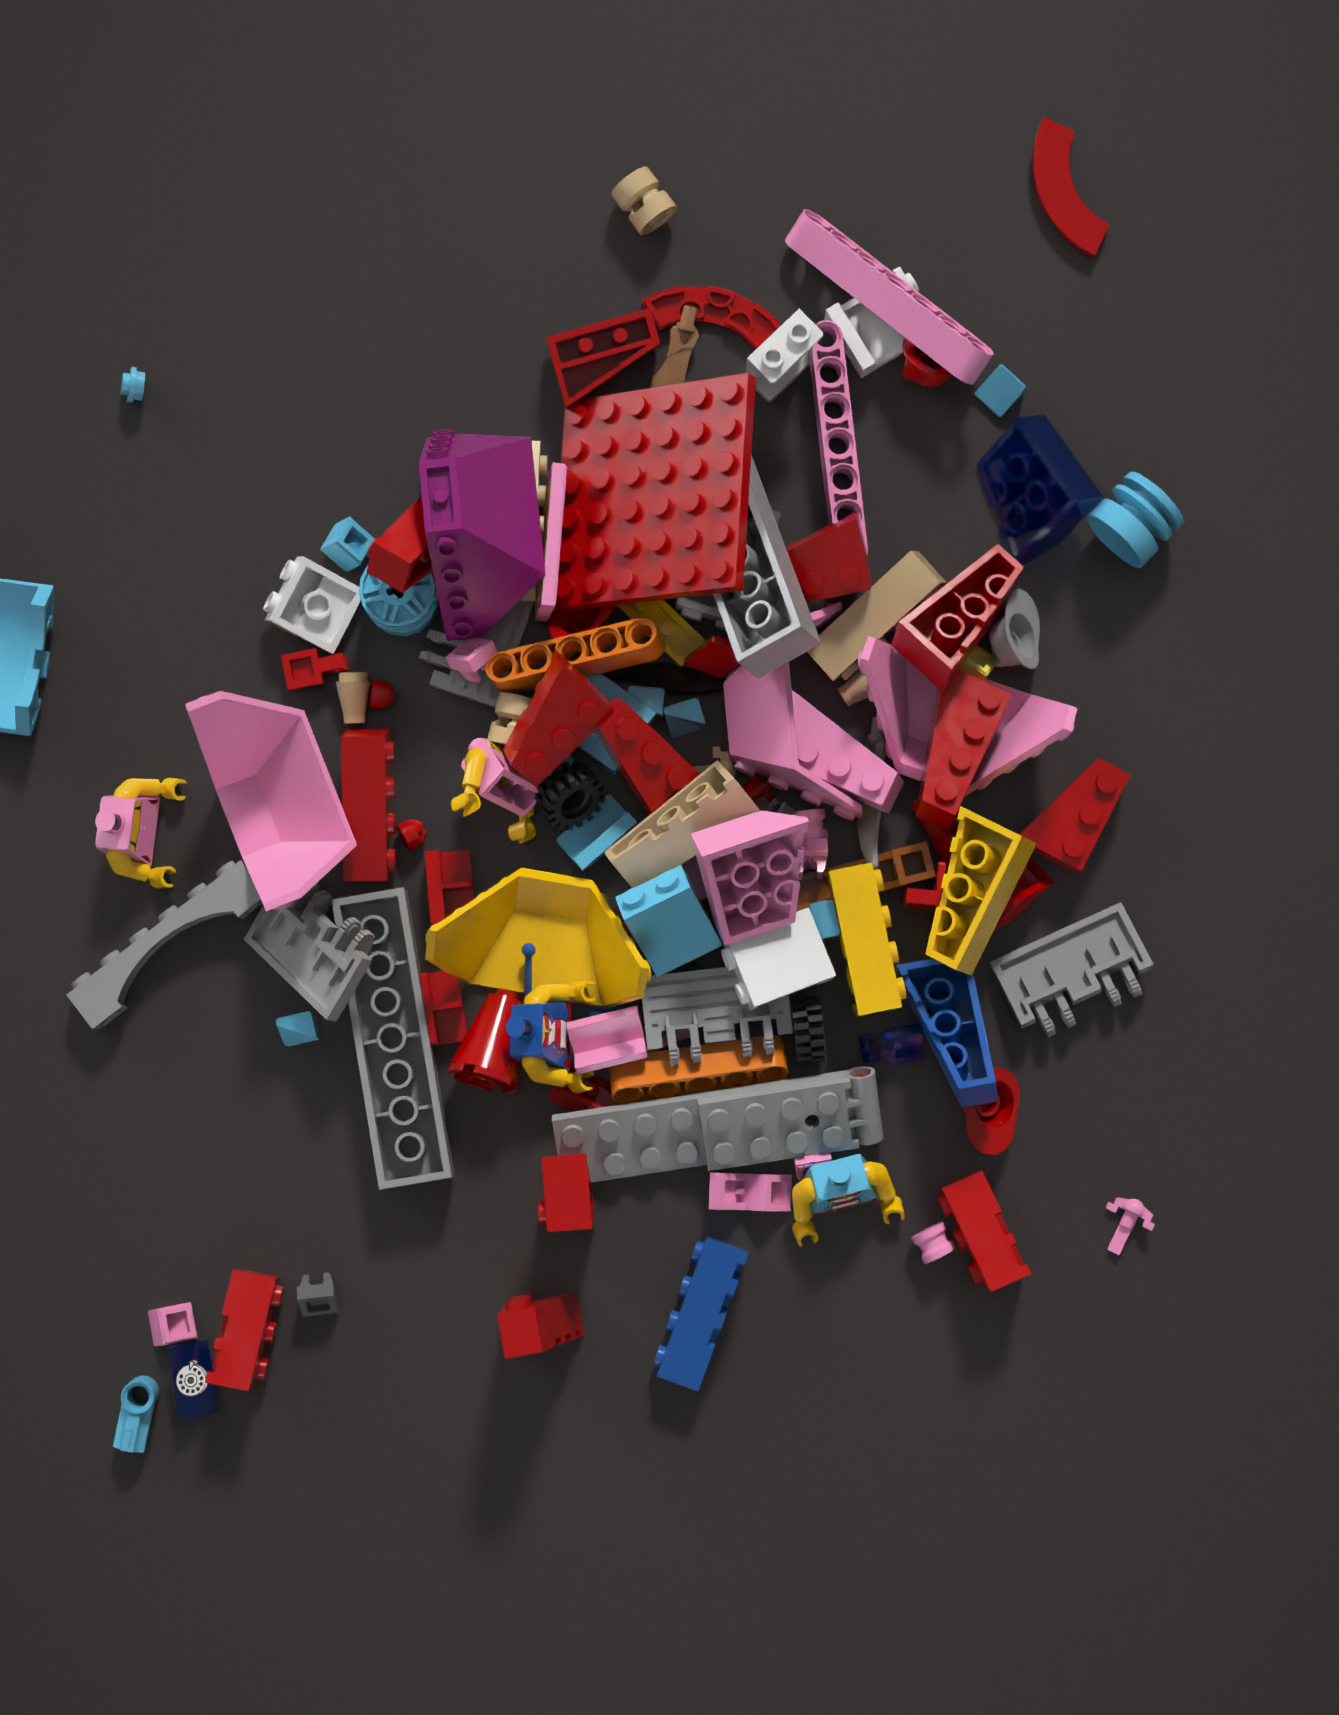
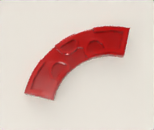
[1032,117,1110,258]
[641,286,781,351]

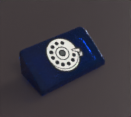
[168,1339,219,1420]

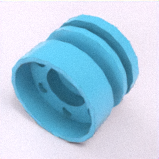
[1086,471,1184,568]
[359,565,439,636]

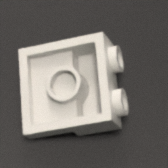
[263,556,361,654]

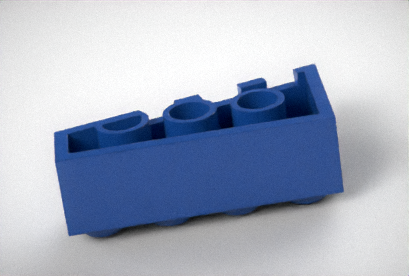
[897,958,998,1108]
[652,1236,749,1391]

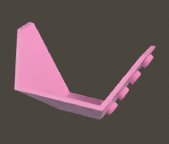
[723,601,863,821]
[858,636,1078,796]
[185,691,357,911]

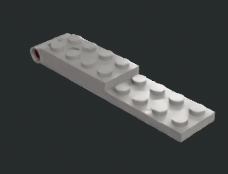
[552,1066,884,1183]

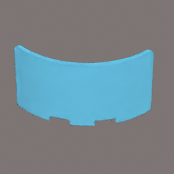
[0,578,54,736]

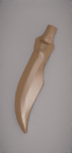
[650,305,699,388]

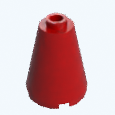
[447,989,523,1094]

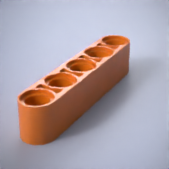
[486,618,665,694]
[608,1035,789,1104]

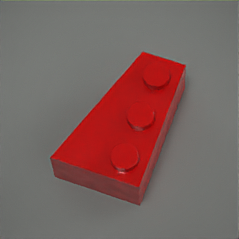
[546,308,660,409]
[1019,758,1131,874]
[205,1269,284,1391]

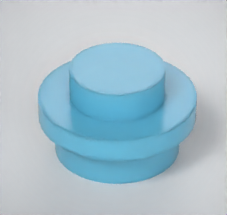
[120,367,145,403]

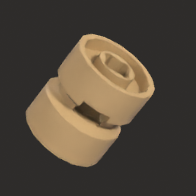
[611,166,677,235]
[487,692,532,748]

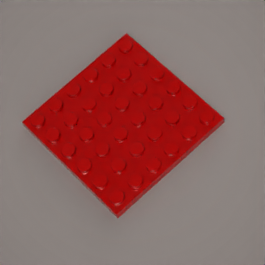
[554,373,756,612]

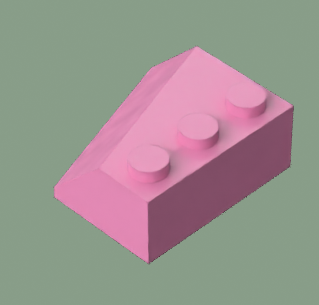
[691,810,809,946]

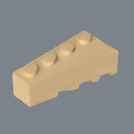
[807,550,947,681]

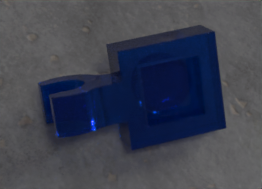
[858,1024,925,1066]

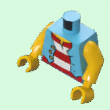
[792,1154,905,1247]

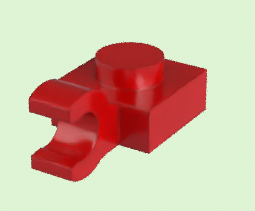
[281,648,349,692]

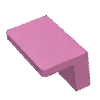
[567,1005,648,1074]

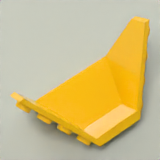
[425,868,651,1009]

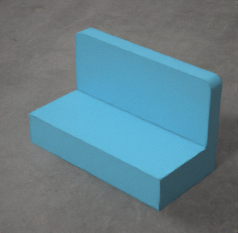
[556,794,638,873]

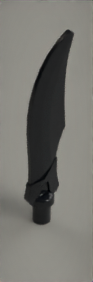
[601,662,727,694]

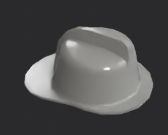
[989,589,1040,669]

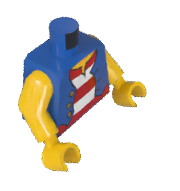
[506,980,597,1093]

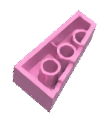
[792,690,904,814]

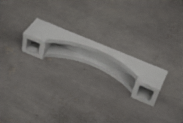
[66,860,262,1030]

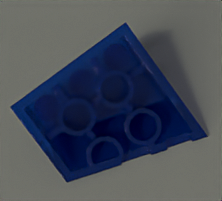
[977,414,1104,566]

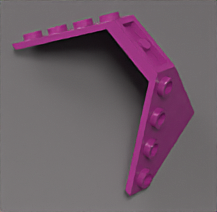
[419,429,545,641]

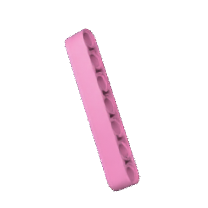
[785,209,994,385]
[808,320,868,555]

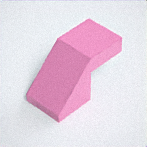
[709,1172,792,1211]

